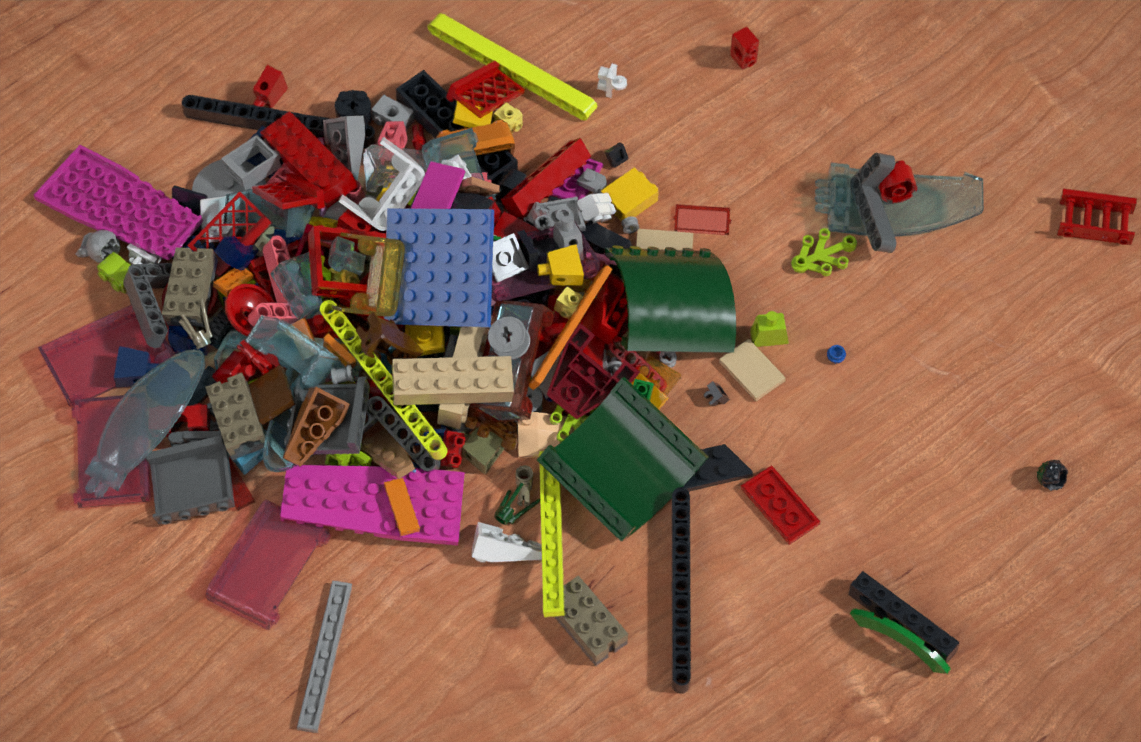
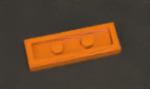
[384,478,420,536]

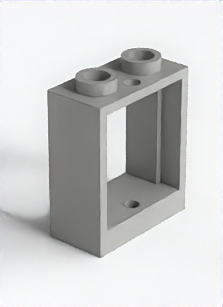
[221,135,281,191]

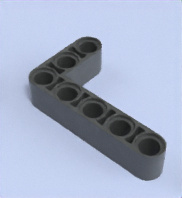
[850,153,896,253]
[123,263,172,348]
[363,396,440,471]

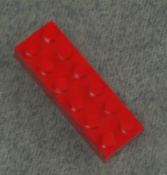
[260,111,358,208]

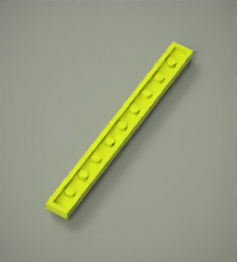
[539,451,565,617]

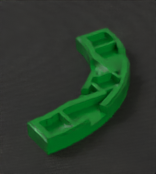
[850,608,951,674]

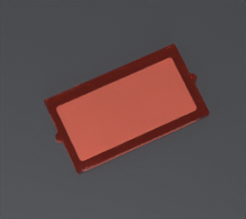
[673,204,731,235]

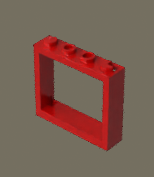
[308,225,386,303]

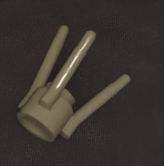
[179,299,213,349]

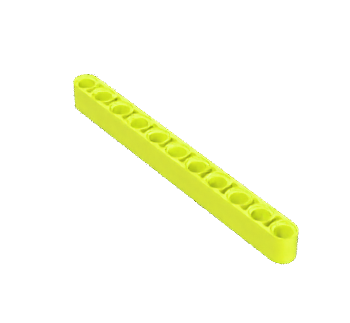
[428,13,597,121]
[320,300,447,460]

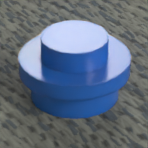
[827,345,846,363]

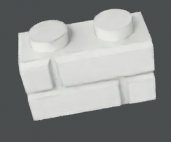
[577,193,616,223]

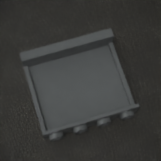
[284,377,370,454]
[146,436,235,525]

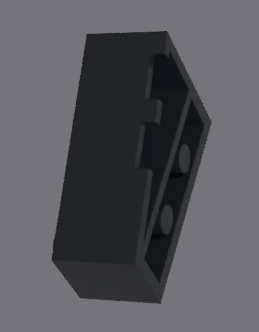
[581,220,632,279]

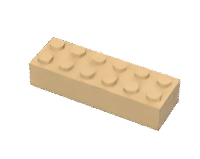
[437,318,492,429]
[392,356,514,405]

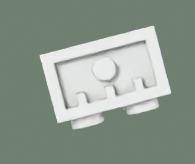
[200,195,241,242]

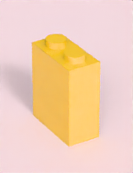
[601,167,659,222]

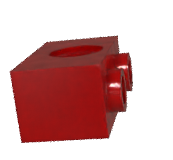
[730,26,759,70]

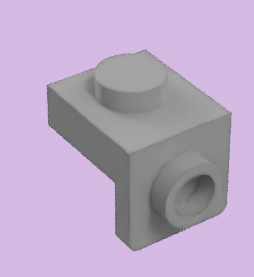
[577,168,607,194]

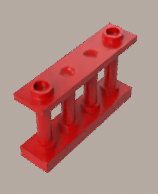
[1057,188,1137,245]

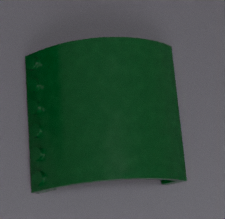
[604,245,736,353]
[537,377,709,542]

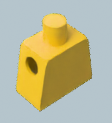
[537,244,584,286]

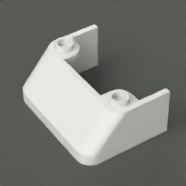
[339,137,425,231]

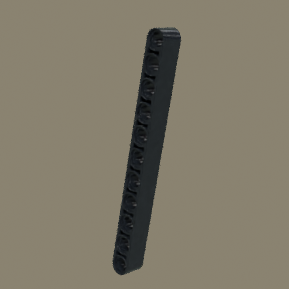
[181,95,376,149]
[671,487,691,694]

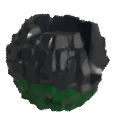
[1037,459,1068,491]

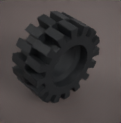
[205,312,236,350]

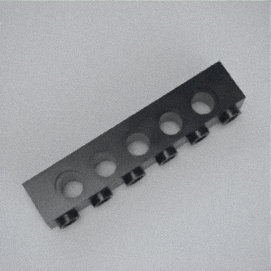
[848,571,960,663]

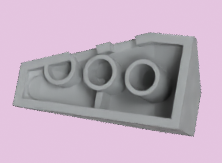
[323,116,365,180]

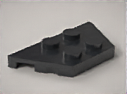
[683,444,753,492]

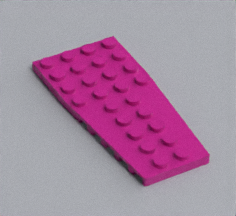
[33,145,203,260]
[280,465,465,546]

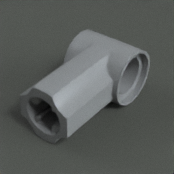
[526,202,551,231]

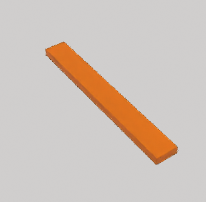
[528,265,612,390]

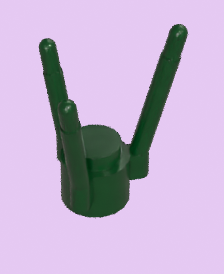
[494,483,541,525]

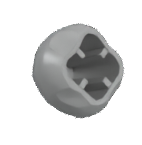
[76,230,121,263]

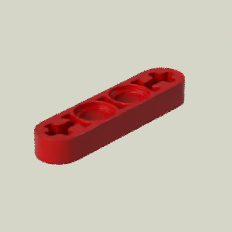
[609,337,667,392]

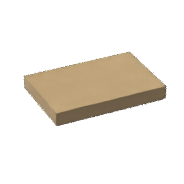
[636,229,694,250]
[719,339,786,401]

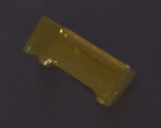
[331,232,405,317]

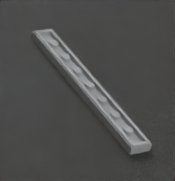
[297,580,352,733]

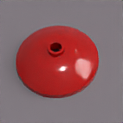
[225,284,275,338]

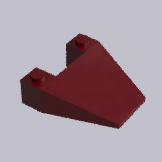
[546,323,640,420]

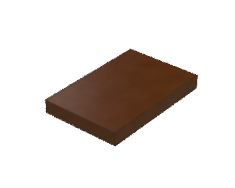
[248,365,295,425]

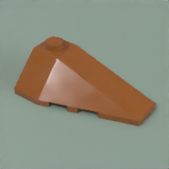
[283,387,350,467]

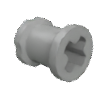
[331,365,354,384]

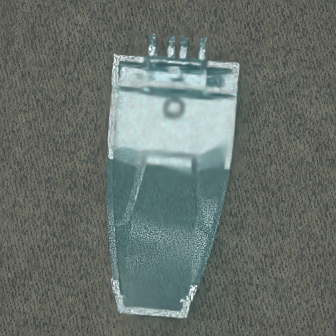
[815,163,984,236]

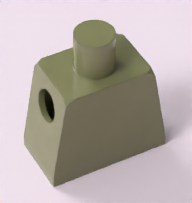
[460,427,505,475]

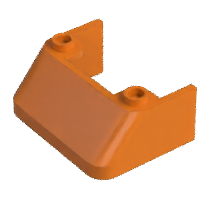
[435,120,515,164]

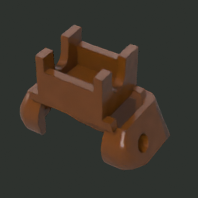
[355,312,424,365]

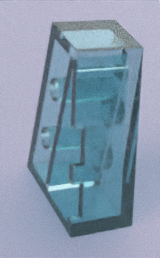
[270,252,323,321]

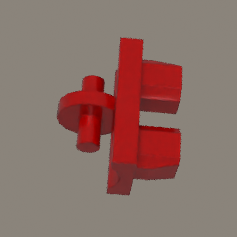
[439,430,466,468]

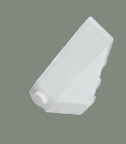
[472,522,542,562]

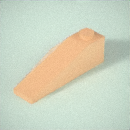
[518,412,582,458]

